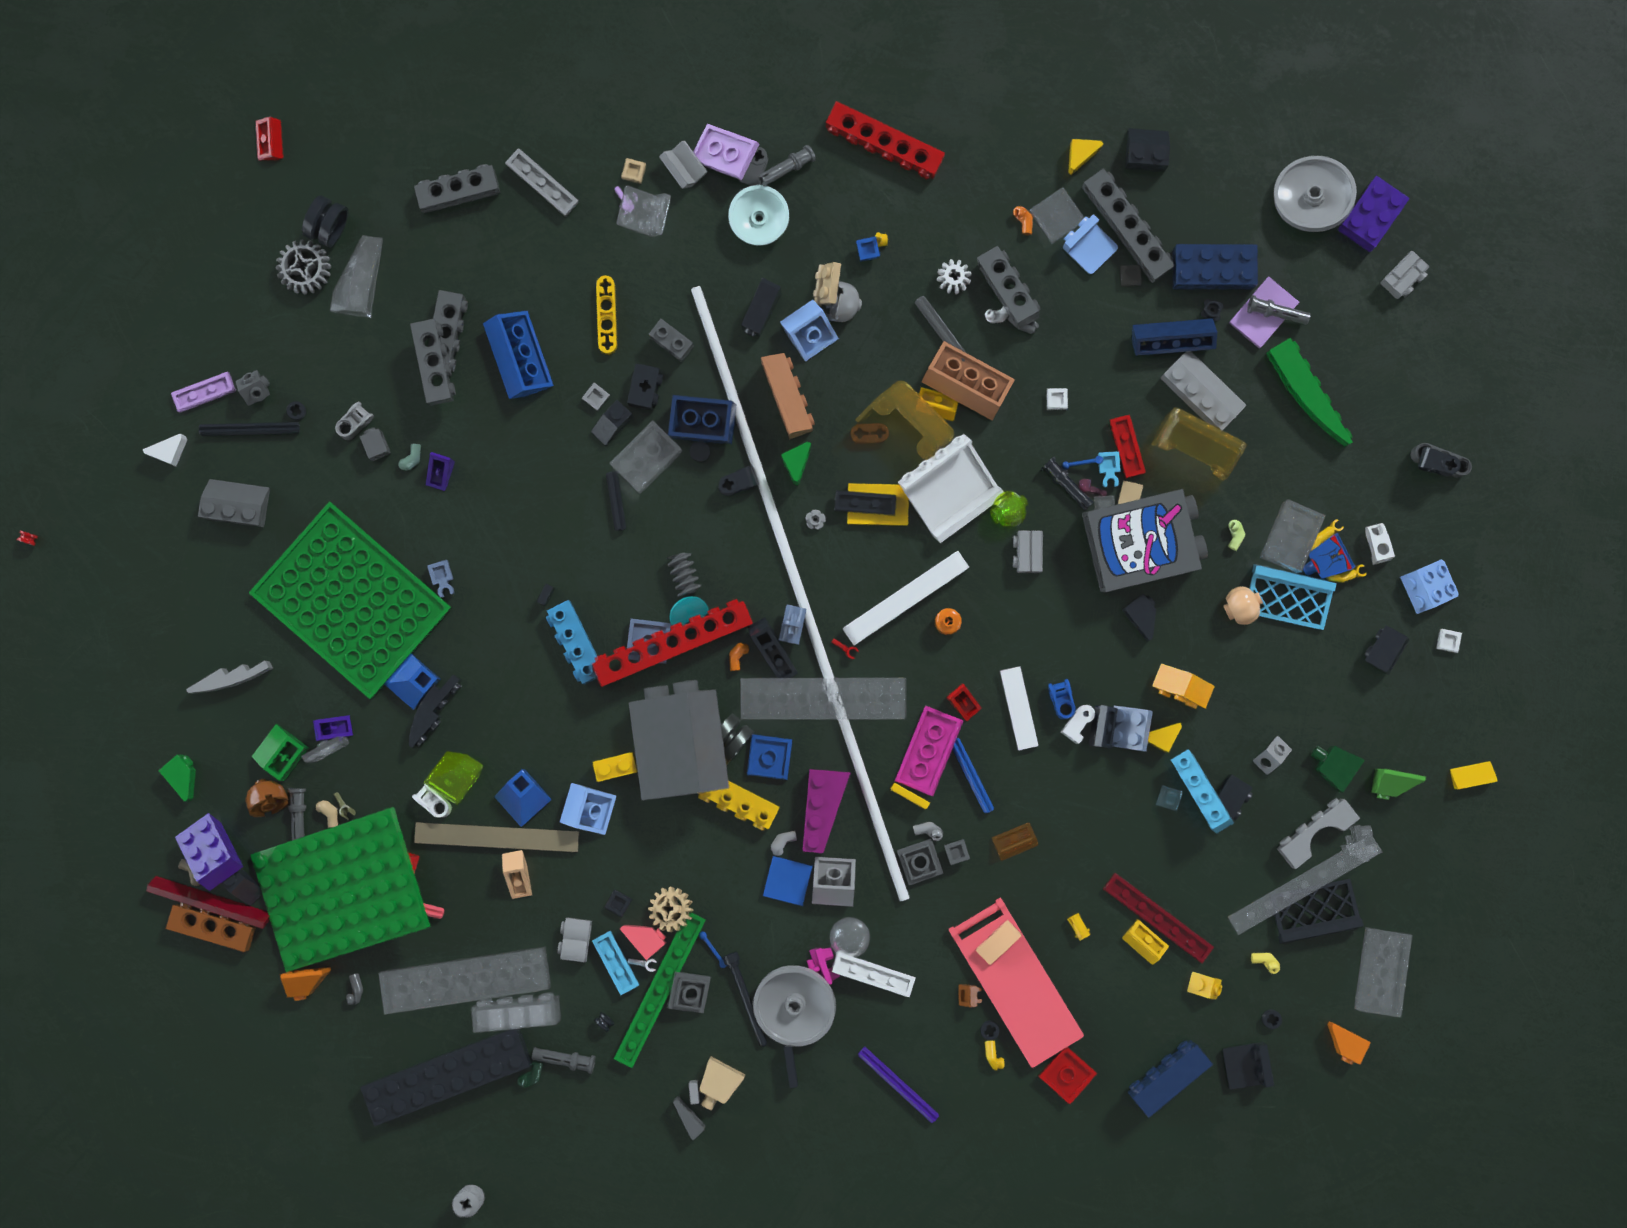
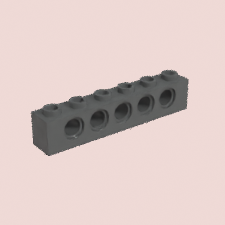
[1082,168,1175,283]

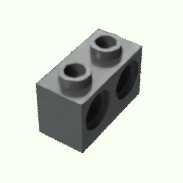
[649,319,694,362]

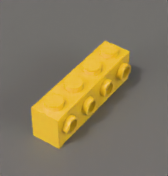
[698,781,780,831]

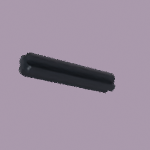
[606,471,626,531]

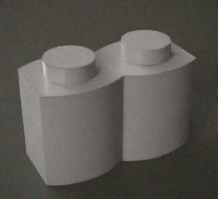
[558,918,592,962]

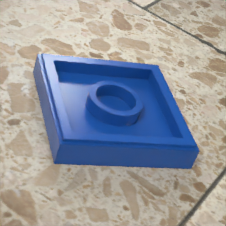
[747,735,792,780]
[763,856,812,906]

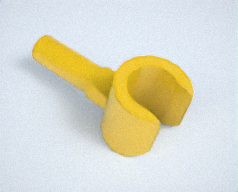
[875,232,888,247]

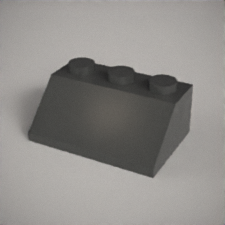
[198,479,270,528]

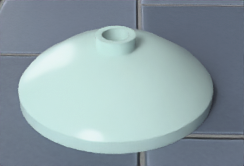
[729,185,789,246]

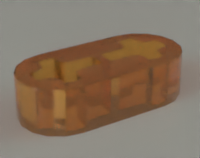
[851,423,889,443]

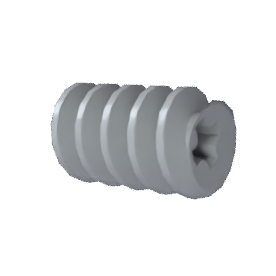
[453,1185,485,1217]

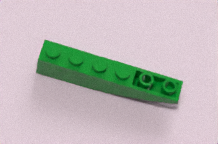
[1266,338,1353,447]

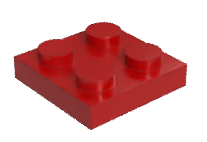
[1038,1047,1097,1104]

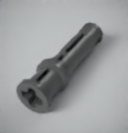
[758,145,816,187]
[1247,295,1310,325]
[287,788,306,841]
[532,1047,596,1074]

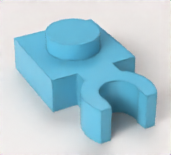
[1098,451,1120,488]

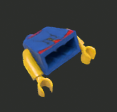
[1302,519,1367,583]

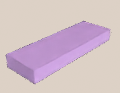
[171,372,236,413]

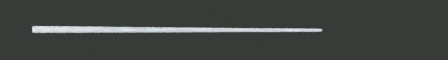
[691,286,909,901]

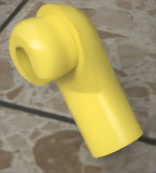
[1251,953,1280,974]

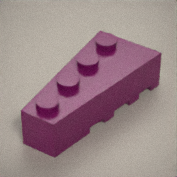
[803,769,850,853]

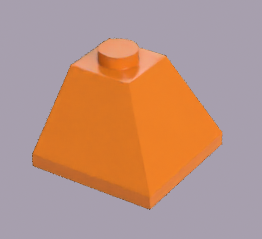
[281,967,331,1000]

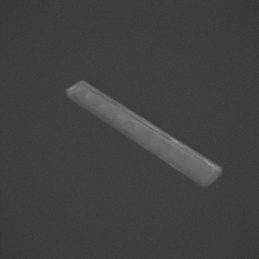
[1228,835,1382,935]

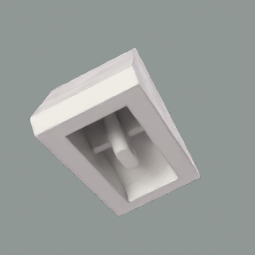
[143,434,187,466]

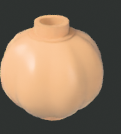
[1224,587,1263,625]

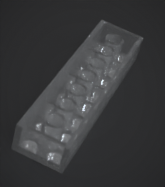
[741,678,907,719]
[379,946,551,1014]

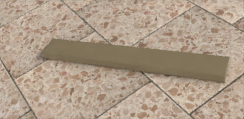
[414,822,579,852]

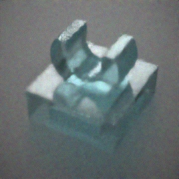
[1156,785,1183,811]

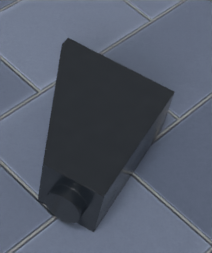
[742,278,781,338]

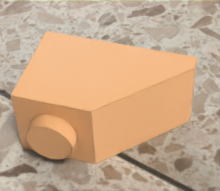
[502,850,532,899]

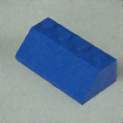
[483,311,554,399]

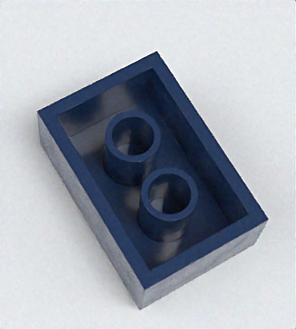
[668,395,737,444]

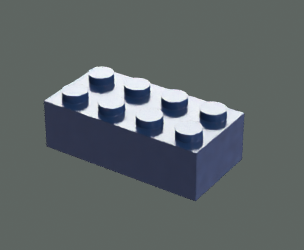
[1173,244,1258,289]
[1128,1040,1213,1117]

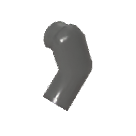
[346,974,363,1005]

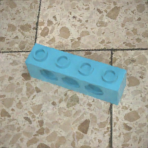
[1171,749,1234,834]

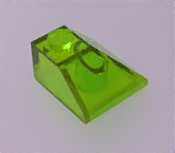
[424,751,483,805]

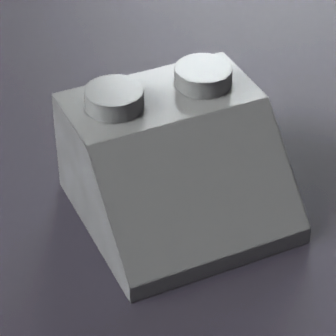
[812,857,856,906]

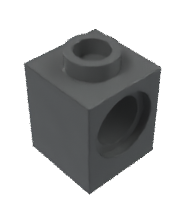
[360,428,391,461]

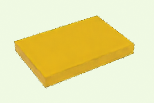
[847,483,909,526]

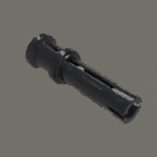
[1041,457,1094,511]

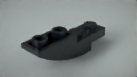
[409,675,462,748]

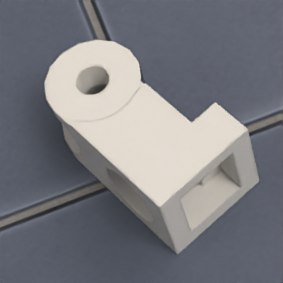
[1365,523,1395,565]
[1061,705,1095,744]

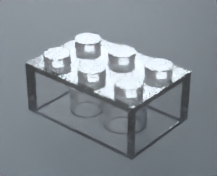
[610,420,683,494]
[1260,499,1326,573]

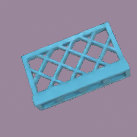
[1249,564,1337,630]

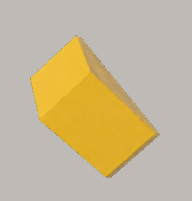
[1069,139,1103,175]
[1148,723,1182,752]

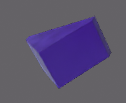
[426,452,455,491]
[313,715,353,741]

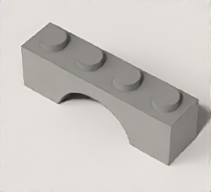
[1277,798,1360,869]

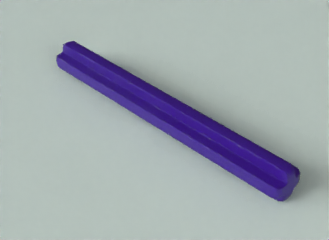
[858,1047,939,1123]

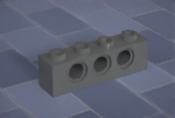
[414,164,501,214]
[977,246,1040,330]
[428,290,468,376]
[410,319,456,406]

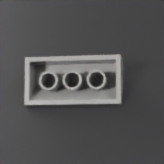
[1160,351,1246,434]

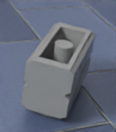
[1380,251,1429,299]
[1013,531,1043,573]

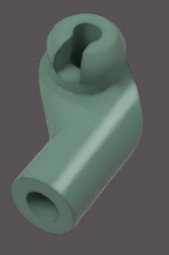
[398,444,421,471]

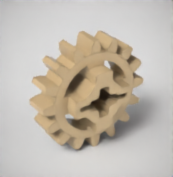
[648,887,693,932]

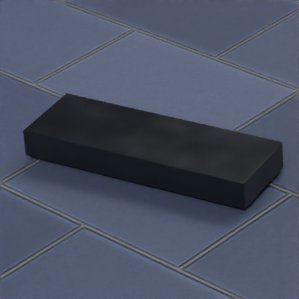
[834,490,897,516]

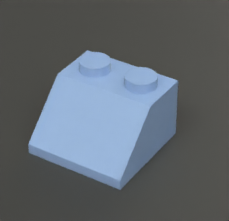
[780,300,839,361]
[560,783,616,835]

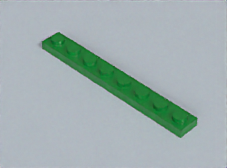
[614,912,706,1068]

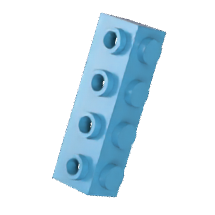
[546,600,597,684]

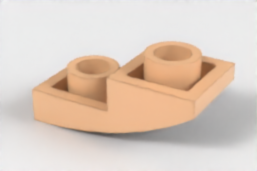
[976,920,1022,965]

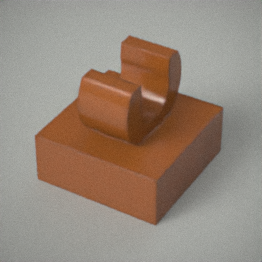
[959,984,982,1007]

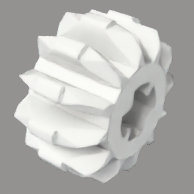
[937,259,971,294]

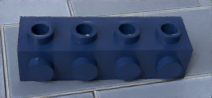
[1132,318,1217,355]

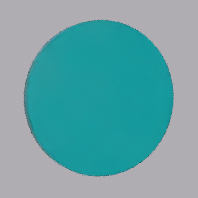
[669,596,709,634]

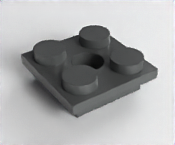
[897,838,943,885]
[667,972,711,1013]

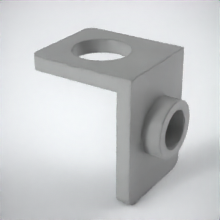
[1253,736,1292,775]

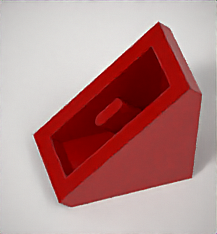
[946,684,982,721]

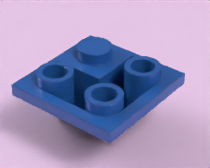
[384,654,441,710]
[494,769,552,827]

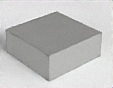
[582,383,610,411]
[689,1080,700,1104]

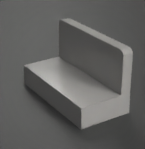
[659,141,707,189]

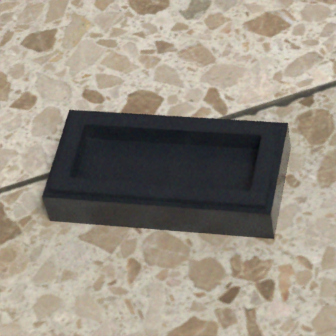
[784,1045,798,1088]

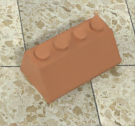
[922,341,1015,421]
[761,353,815,439]

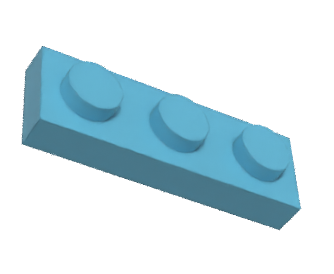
[592,930,639,995]

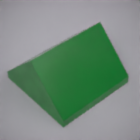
[781,442,811,486]

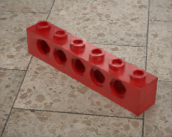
[826,101,945,179]

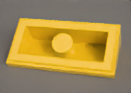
[915,387,958,421]
[1450,761,1497,789]
[1122,919,1169,964]

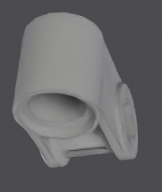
[335,402,374,440]

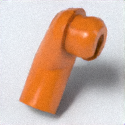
[1013,206,1033,235]
[729,643,749,671]

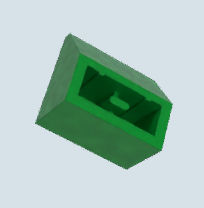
[252,724,309,781]

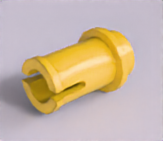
[1067,913,1090,940]

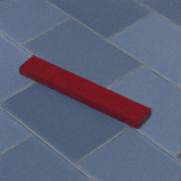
[1103,873,1214,963]
[147,876,270,929]

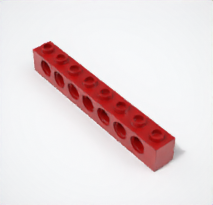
[591,599,753,686]

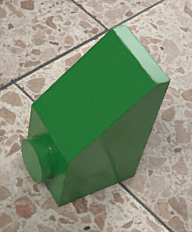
[158,755,196,802]

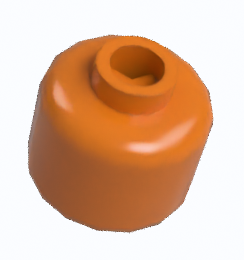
[935,608,962,635]

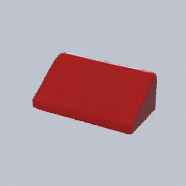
[256,117,283,161]

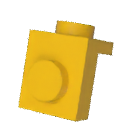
[1187,972,1222,999]

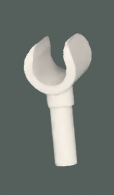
[628,958,657,972]

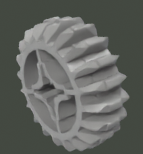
[276,240,331,295]

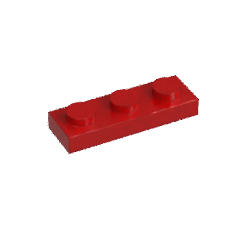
[1109,414,1146,479]

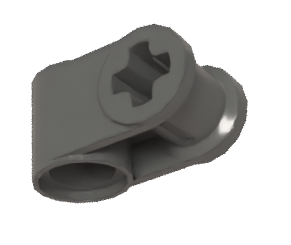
[739,147,768,186]

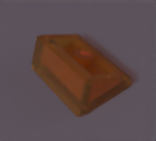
[992,822,1038,860]

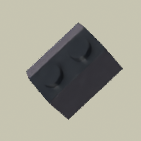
[1125,128,1170,172]

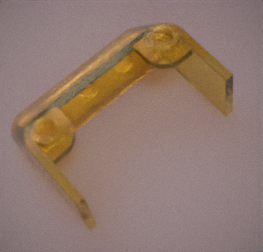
[855,381,954,468]
[1151,408,1247,481]

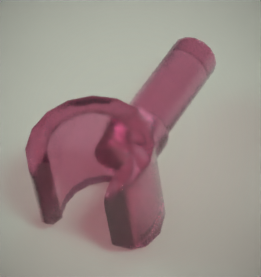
[1079,479,1107,496]

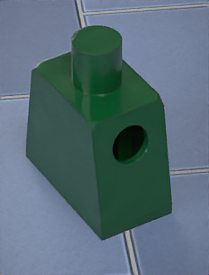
[1311,746,1365,792]

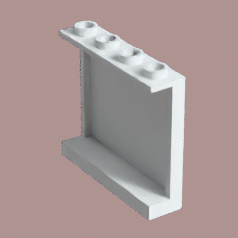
[898,434,1006,543]

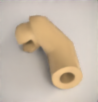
[316,800,338,828]

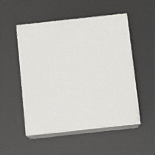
[1047,388,1068,410]
[1436,629,1462,653]

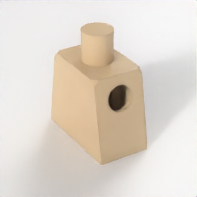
[699,1057,745,1110]

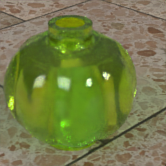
[990,490,1028,527]

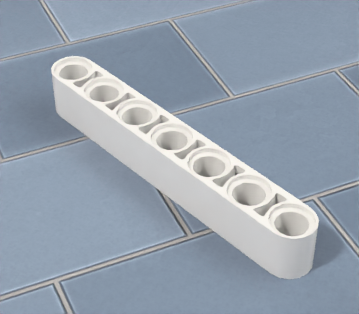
[843,551,970,645]

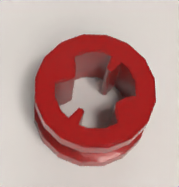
[17,530,38,546]

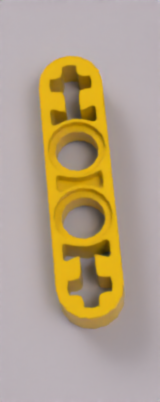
[596,276,617,355]

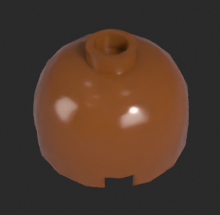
[246,779,288,817]

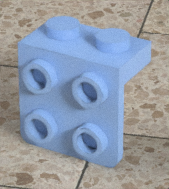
[1062,214,1118,274]
[1400,560,1458,614]

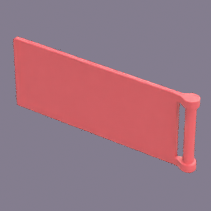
[948,898,1084,1067]

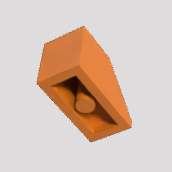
[1328,1021,1371,1065]

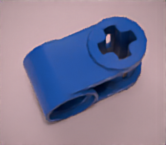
[1048,679,1075,720]

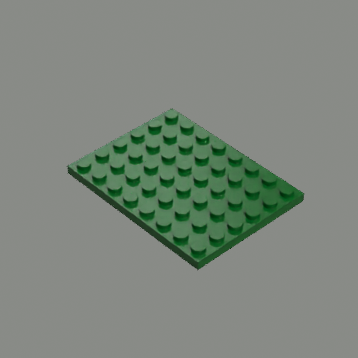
[249,501,452,700]
[251,807,431,972]

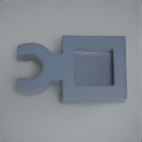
[427,560,454,598]

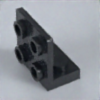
[1222,1042,1274,1090]

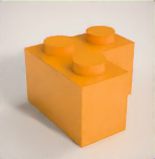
[1152,664,1215,709]

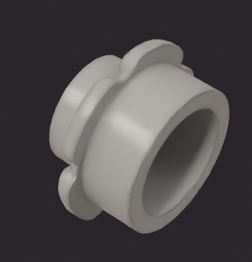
[805,510,825,530]

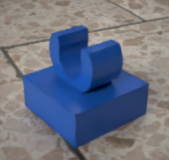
[856,236,880,262]

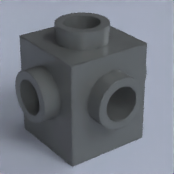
[235,370,270,406]

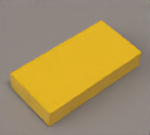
[890,783,930,809]

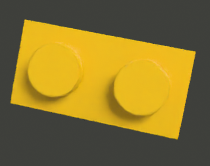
[593,752,638,782]

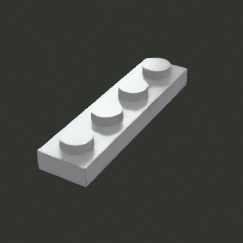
[505,148,579,217]

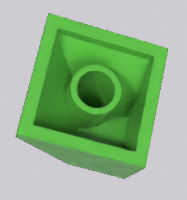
[1371,769,1426,800]

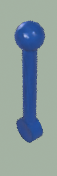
[1062,456,1104,469]
[699,932,727,968]

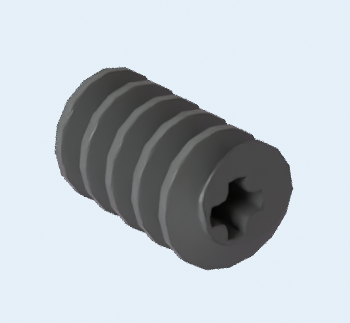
[666,552,701,597]

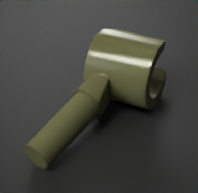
[334,792,356,820]

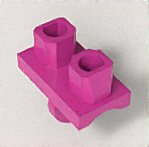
[807,948,840,985]

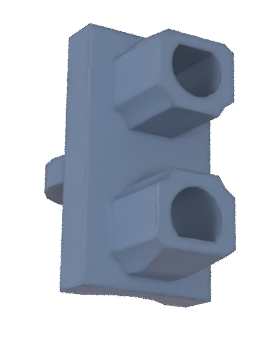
[779,605,807,645]

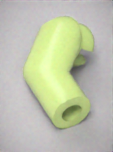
[1228,520,1245,551]

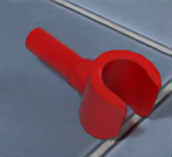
[831,639,859,659]

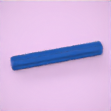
[952,738,994,813]

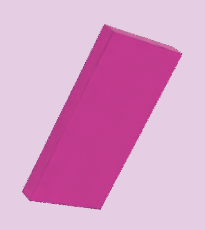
[895,706,963,796]

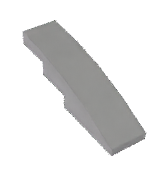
[186,661,273,694]

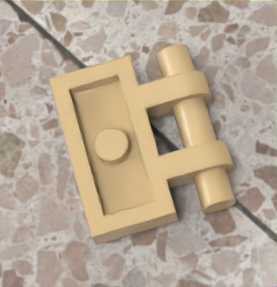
[813,262,841,306]

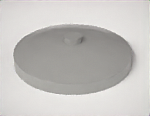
[1274,156,1357,232]
[753,965,836,1046]

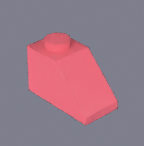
[620,925,666,960]

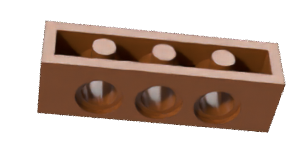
[166,902,256,952]

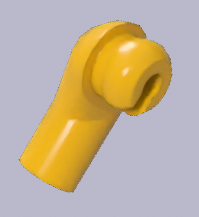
[985,1041,1005,1070]

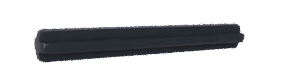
[199,422,300,436]

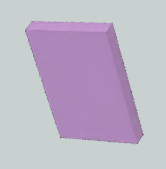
[694,124,759,180]
[1229,276,1299,349]

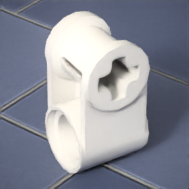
[412,781,452,818]

